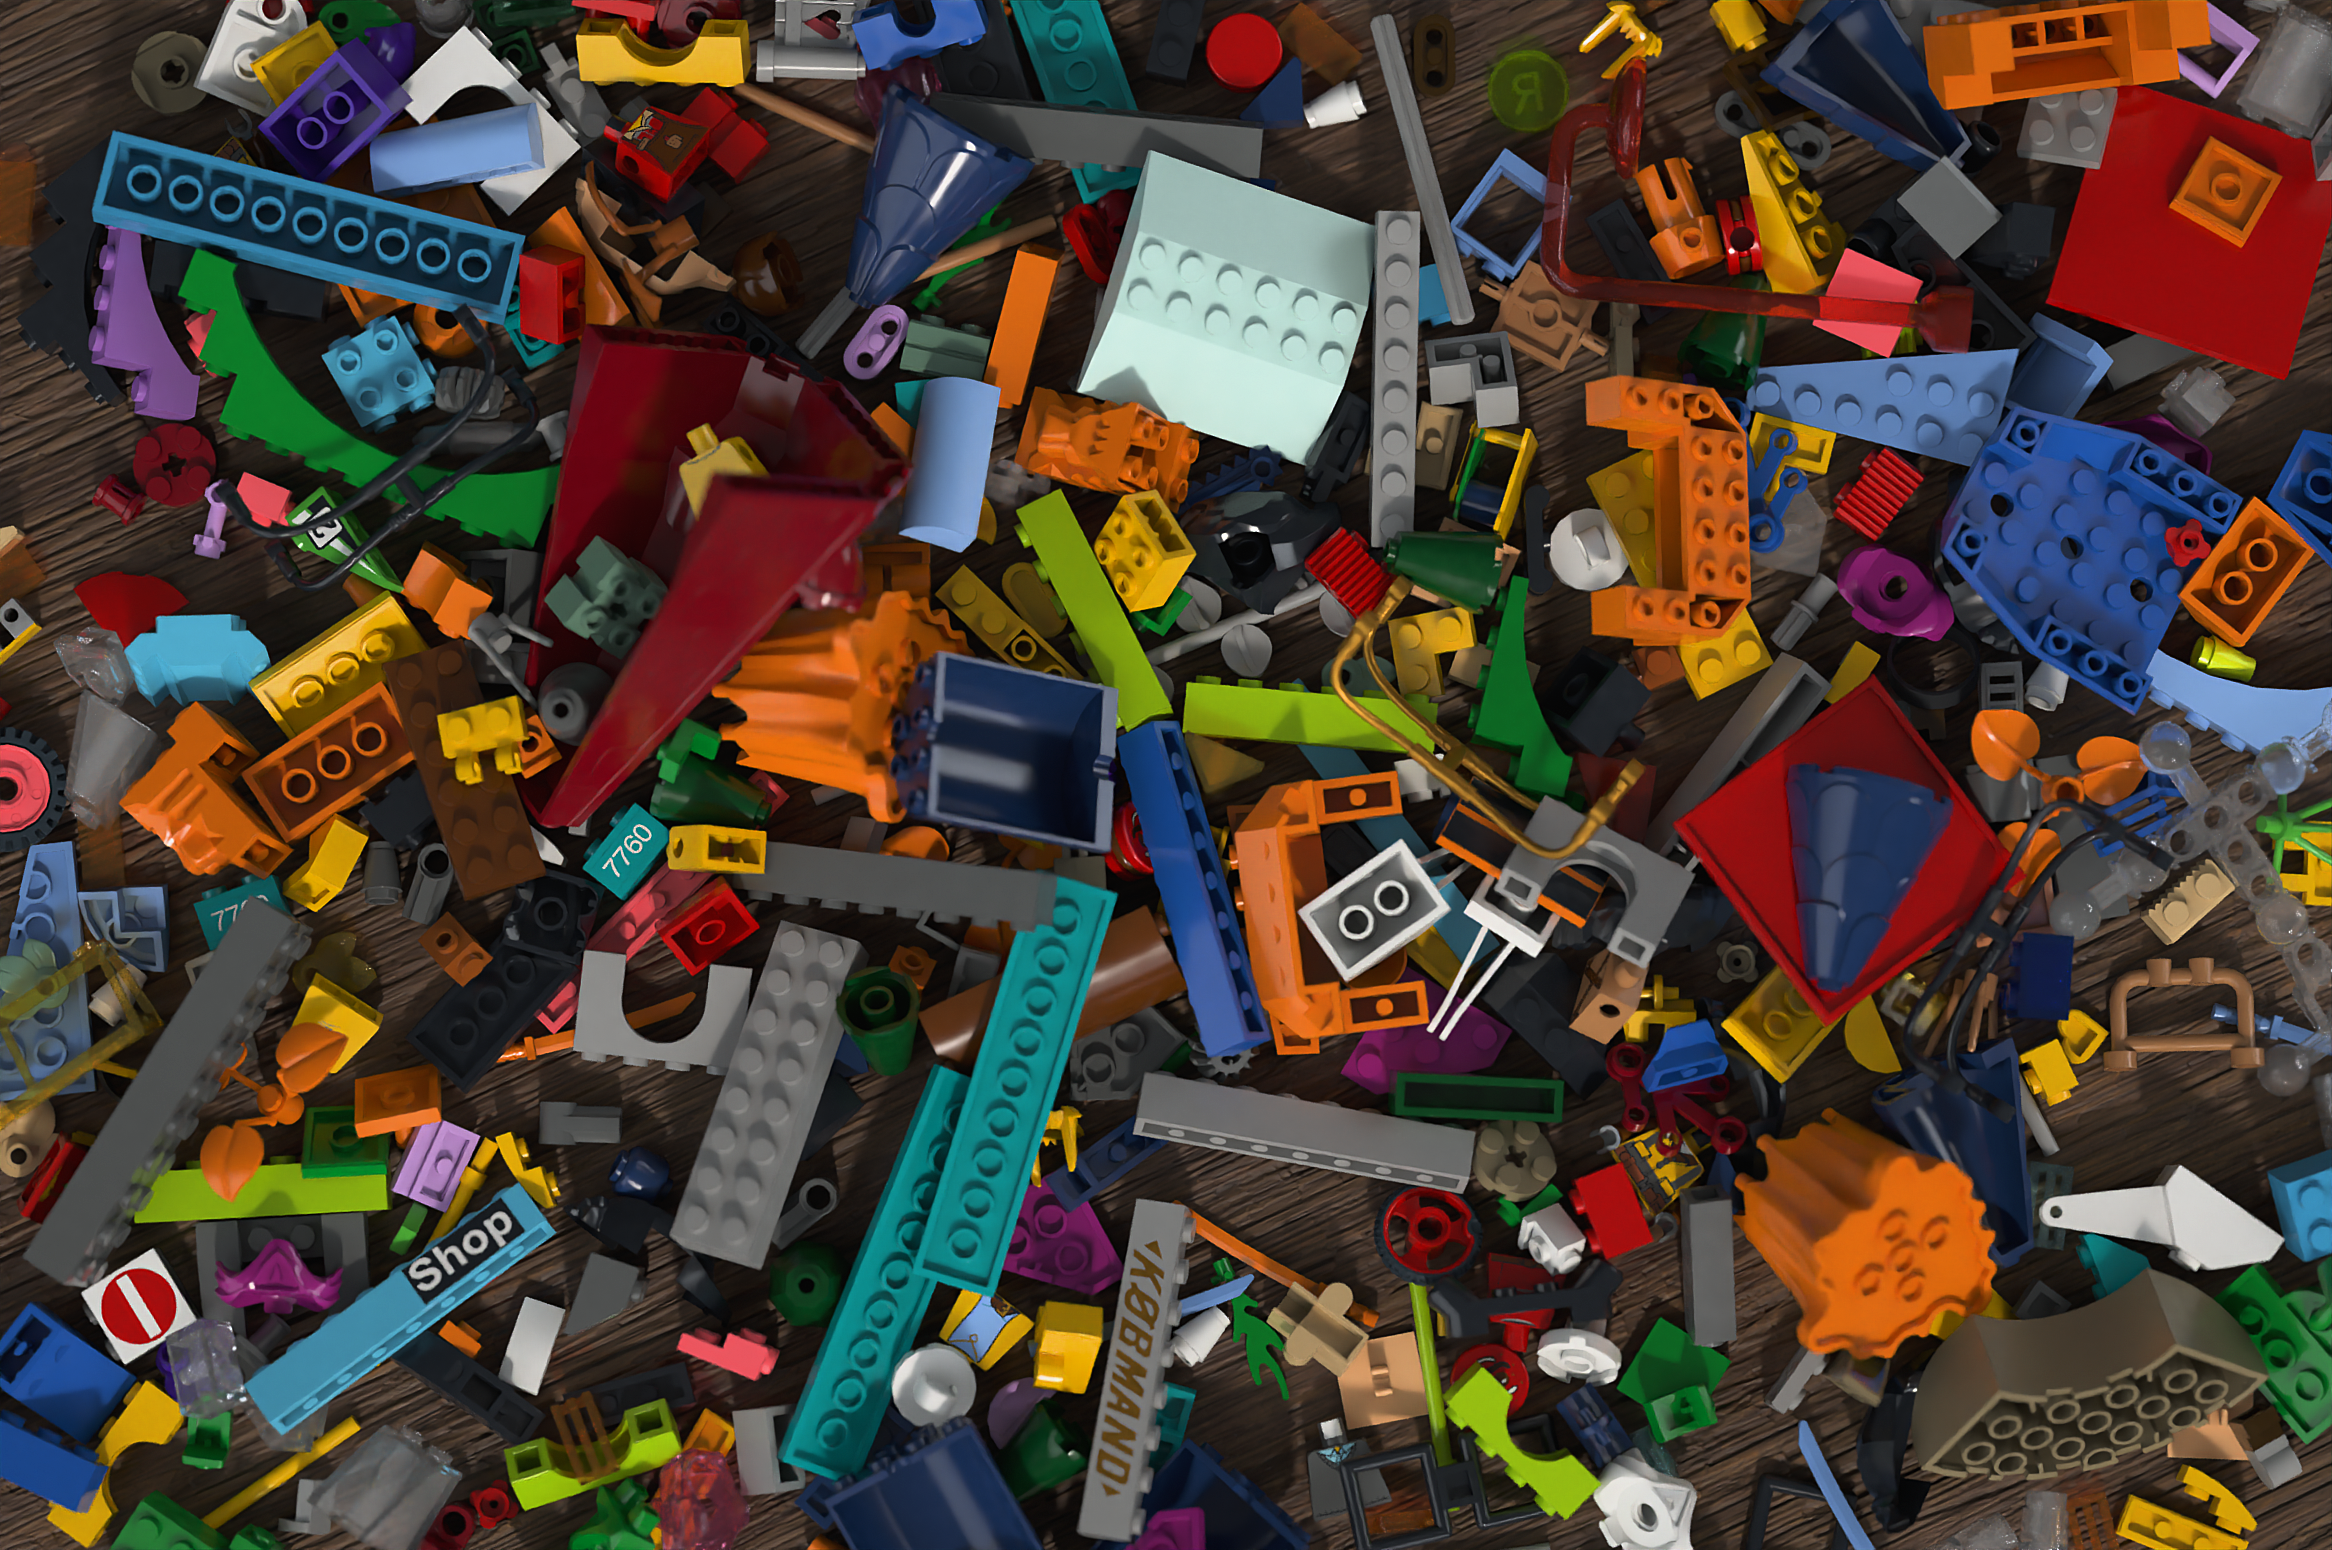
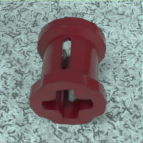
[1097,189,1133,244]
[92,473,148,526]

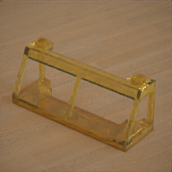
[0,940,165,1132]

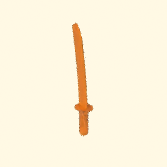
[497,992,696,1063]
[1173,1200,1380,1328]

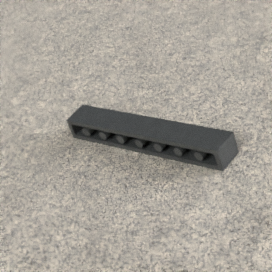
[929,92,1264,183]
[732,841,1058,933]

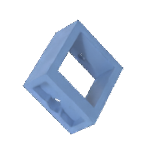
[1450,148,1573,282]

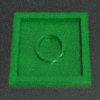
[301,1105,390,1179]
[1615,1317,1731,1405]

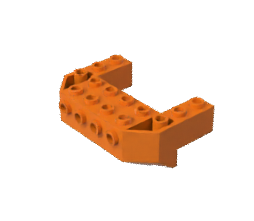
[1923,0,2211,110]
[1586,375,1751,646]
[1229,771,1430,1039]

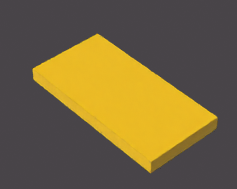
[248,589,431,740]

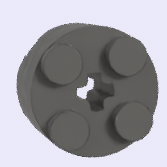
[1956,759,2044,826]

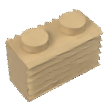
[2141,859,2235,945]

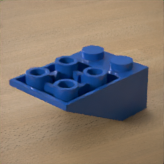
[0,1301,138,1445]

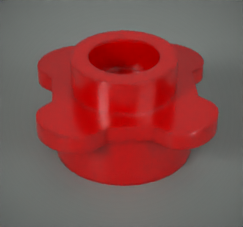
[2164,519,2211,567]
[470,1479,519,1529]

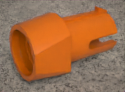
[1635,157,1725,279]

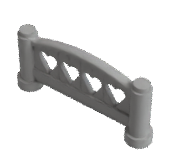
[756,0,870,82]

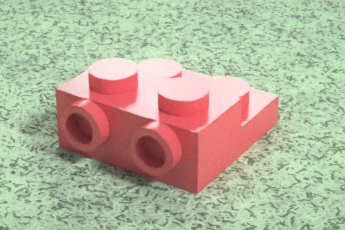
[677,1327,780,1381]

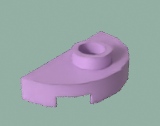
[988,1377,1057,1450]

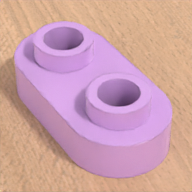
[844,305,910,382]

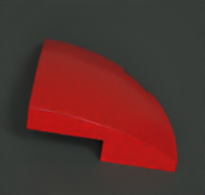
[73,571,191,653]

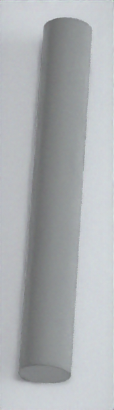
[2019,1072,2060,1157]

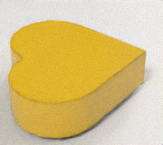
[2056,1009,2109,1064]

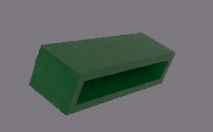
[1388,1069,1564,1123]

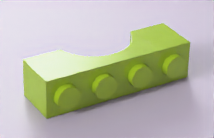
[1442,1361,1601,1520]
[504,1398,685,1511]

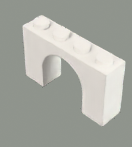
[401,25,581,216]

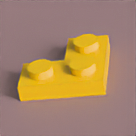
[1748,412,1836,503]
[1388,607,1478,698]

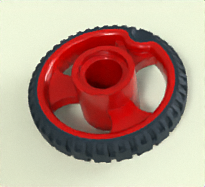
[1374,1184,1483,1287]

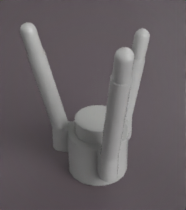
[468,612,553,710]

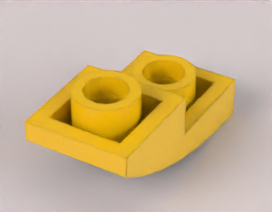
[495,1132,561,1209]
[2176,1464,2257,1535]

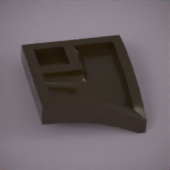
[1722,31,1823,135]

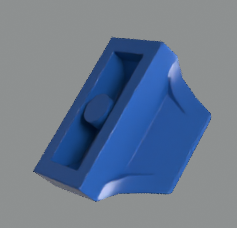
[1642,1019,1728,1093]

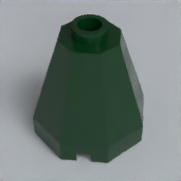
[768,1241,853,1328]

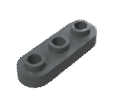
[1714,90,1831,170]

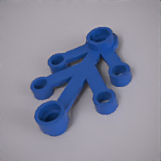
[1722,397,1808,554]

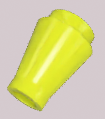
[2190,635,2256,682]

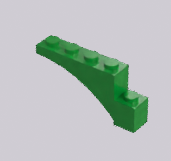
[1466,575,1573,802]

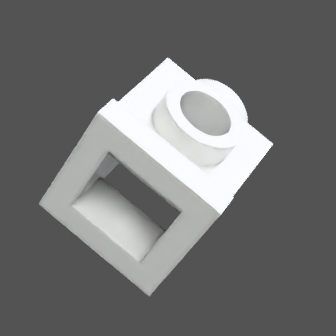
[1392,753,1451,803]
[1517,1203,1586,1276]

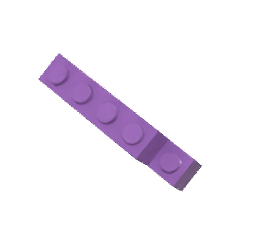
[88,224,200,422]

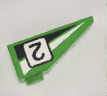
[285,486,405,593]

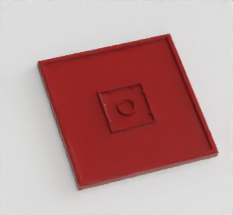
[2045,85,2332,380]
[1671,674,2027,1028]

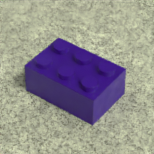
[258,37,413,184]

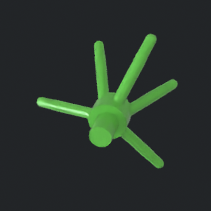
[2256,771,2332,884]

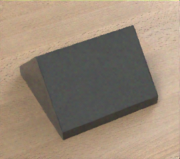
[1897,155,2003,260]

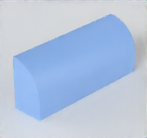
[370,103,545,200]
[899,377,1001,553]

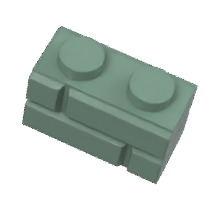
[900,315,993,382]

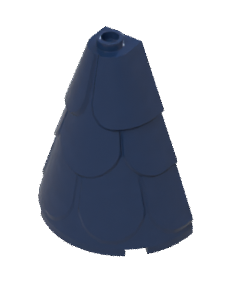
[1759,0,1972,173]
[845,79,1036,309]
[1786,764,1954,993]
[1870,1037,2034,1269]

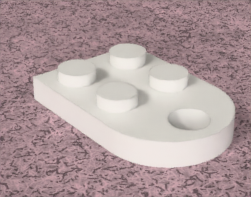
[193,0,307,117]

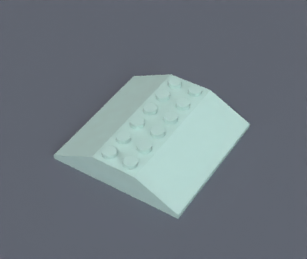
[1075,150,1375,466]

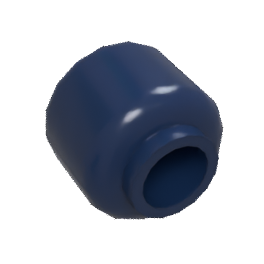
[608,1146,673,1203]

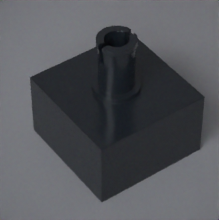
[1537,645,1653,758]

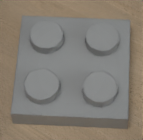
[2017,87,2118,170]

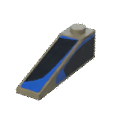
[1823,1348,1891,1406]

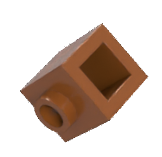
[1625,646,1686,692]
[418,911,493,987]

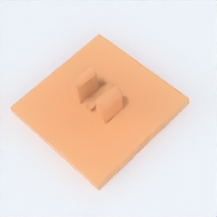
[1337,1331,1428,1430]
[2167,1392,2253,1460]

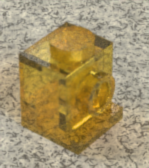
[1879,971,1951,1038]

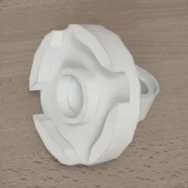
[1547,508,1629,592]
[1537,1315,1622,1387]
[891,1343,976,1428]

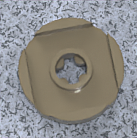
[131,31,211,116]
[1471,1120,1557,1202]

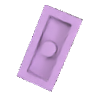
[2177,1,2260,99]

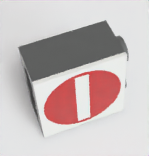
[81,1248,203,1365]

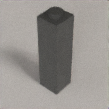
[2097,333,2198,395]
[1680,1184,1737,1347]

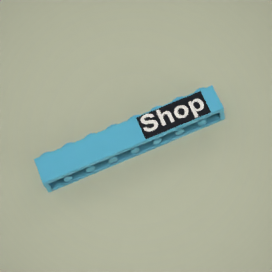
[244,1182,556,1435]

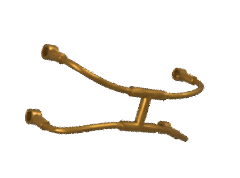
[1330,574,1646,860]

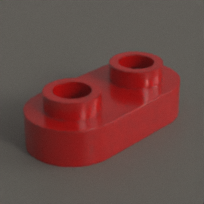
[1062,203,1118,284]

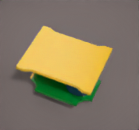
[1449,420,1539,544]

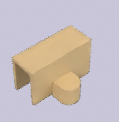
[1266,1281,1369,1378]

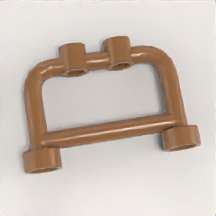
[2103,958,2265,1072]

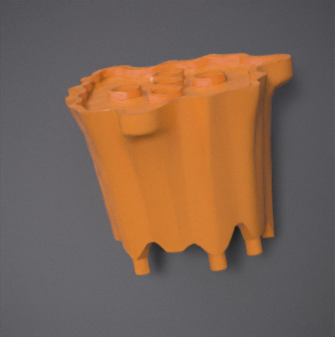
[712,591,977,823]
[1732,1108,1997,1360]

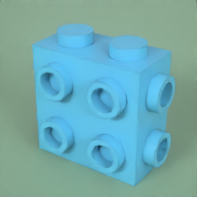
[322,315,439,434]

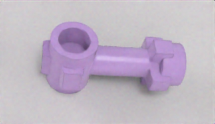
[193,479,228,560]

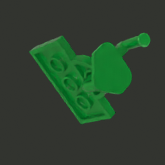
[2213,1256,2332,1445]

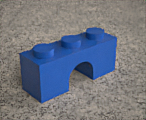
[852,0,989,71]

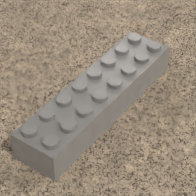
[670,920,870,1270]

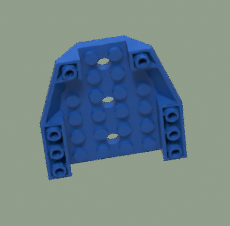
[1941,406,2243,715]

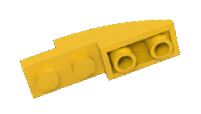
[935,564,1084,681]

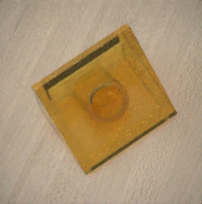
[1184,730,1265,799]

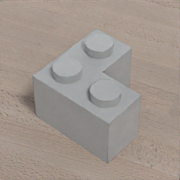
[1424,331,1520,428]

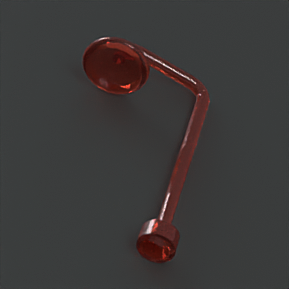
[1540,55,1974,354]

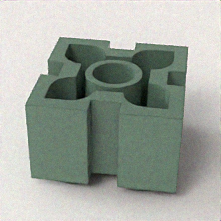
[544,535,669,659]

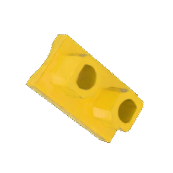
[1623,975,1696,1043]

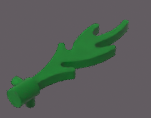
[911,191,1013,313]
[1210,1256,1289,1401]

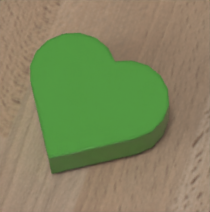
[389,1200,429,1256]

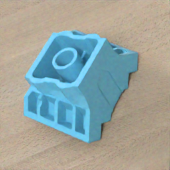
[124,614,272,707]

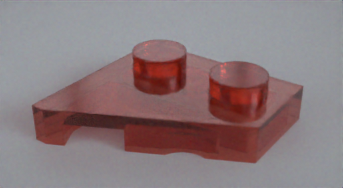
[1574,752,1657,846]

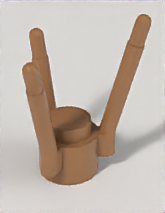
[1923,969,2001,1058]

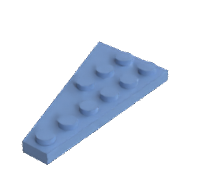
[1745,348,2020,467]
[0,841,98,1101]

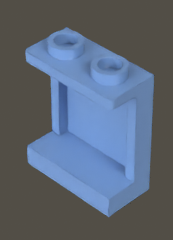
[2001,312,2114,421]

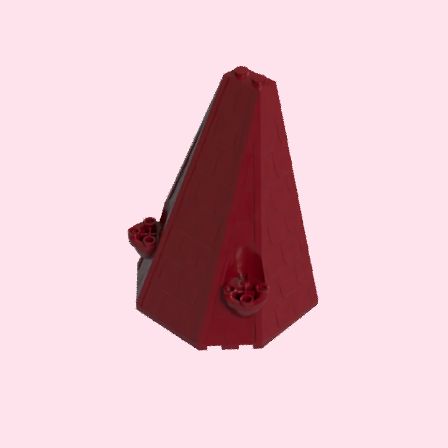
[511,323,915,828]

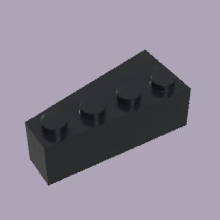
[149,240,333,324]

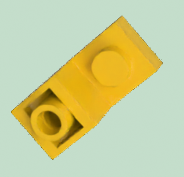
[283,813,369,912]

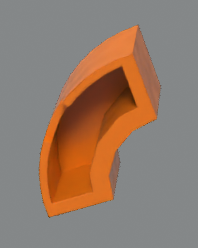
[400,540,493,640]

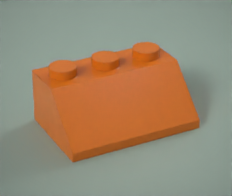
[527,206,638,343]
[2177,496,2315,647]

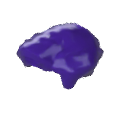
[364,22,417,85]

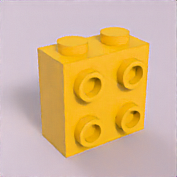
[1091,489,1197,612]

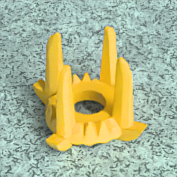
[1579,0,1662,79]
[1031,1106,1084,1188]

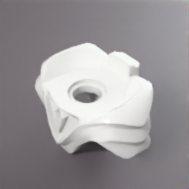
[1593,1448,1697,1550]

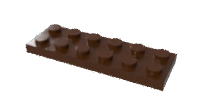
[382,639,546,901]

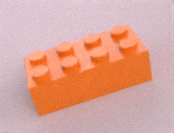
[240,681,415,846]

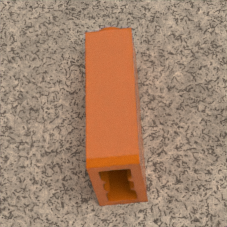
[983,241,1066,409]

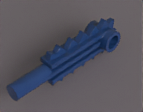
[1171,445,1284,520]

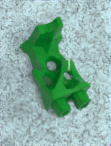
[567,1478,662,1550]

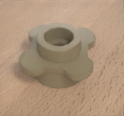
[1716,941,1759,983]

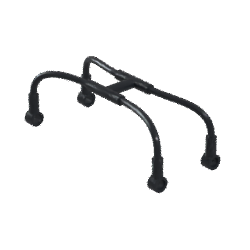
[214,303,540,592]
[1901,798,2176,1124]

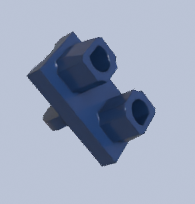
[1555,1381,1634,1469]

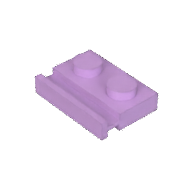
[388,1119,480,1213]

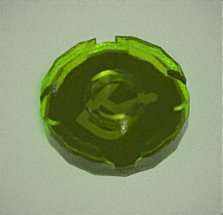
[1487,50,1570,134]

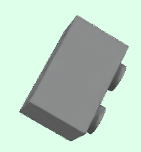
[732,1404,807,1495]

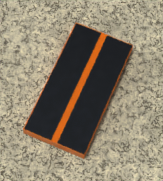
[1436,776,1611,928]

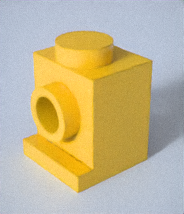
[1709,0,1769,54]
[2018,1039,2079,1106]

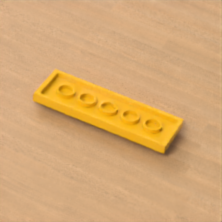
[1586,449,1773,701]

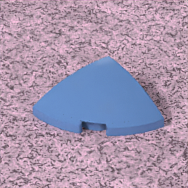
[77,883,170,972]

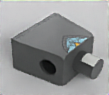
[1307,1417,1392,1522]

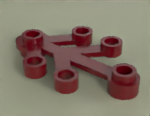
[1605,1042,1747,1157]

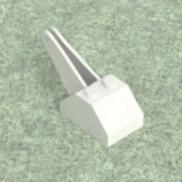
[1297,839,1473,982]
[1426,873,1561,1041]
[2039,1165,2285,1271]

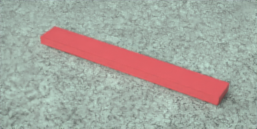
[537,769,791,1034]

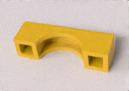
[576,18,751,87]
[46,1379,189,1548]

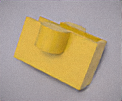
[1033,1301,1102,1394]

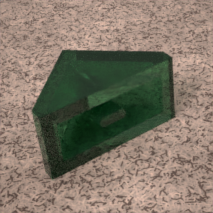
[493,0,577,28]

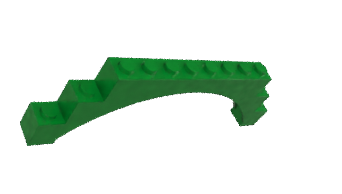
[178,247,561,550]

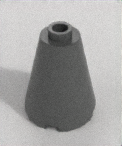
[537,662,615,746]

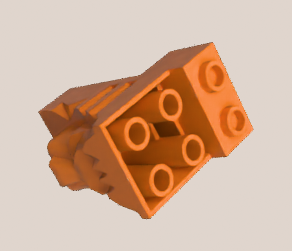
[1013,386,1199,514]
[118,701,293,880]

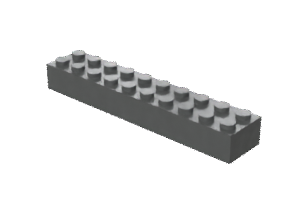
[22,895,313,1287]

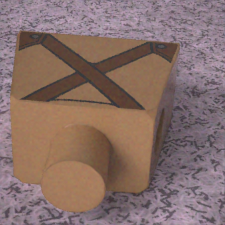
[1569,948,1650,1045]

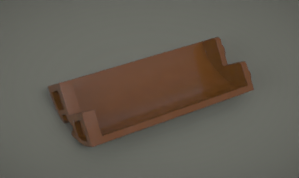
[918,905,1188,1078]

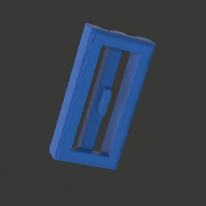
[2082,784,2174,858]

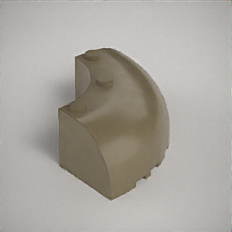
[1912,1268,2270,1481]

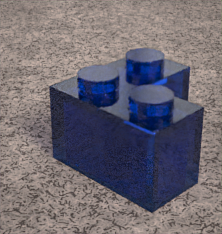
[2000,932,2074,1023]

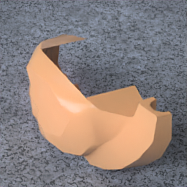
[576,178,737,295]

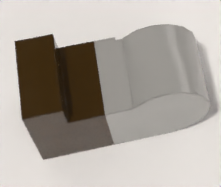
[2228,1404,2302,1490]

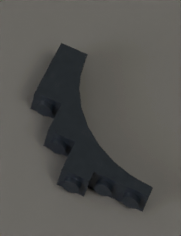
[16,128,128,408]

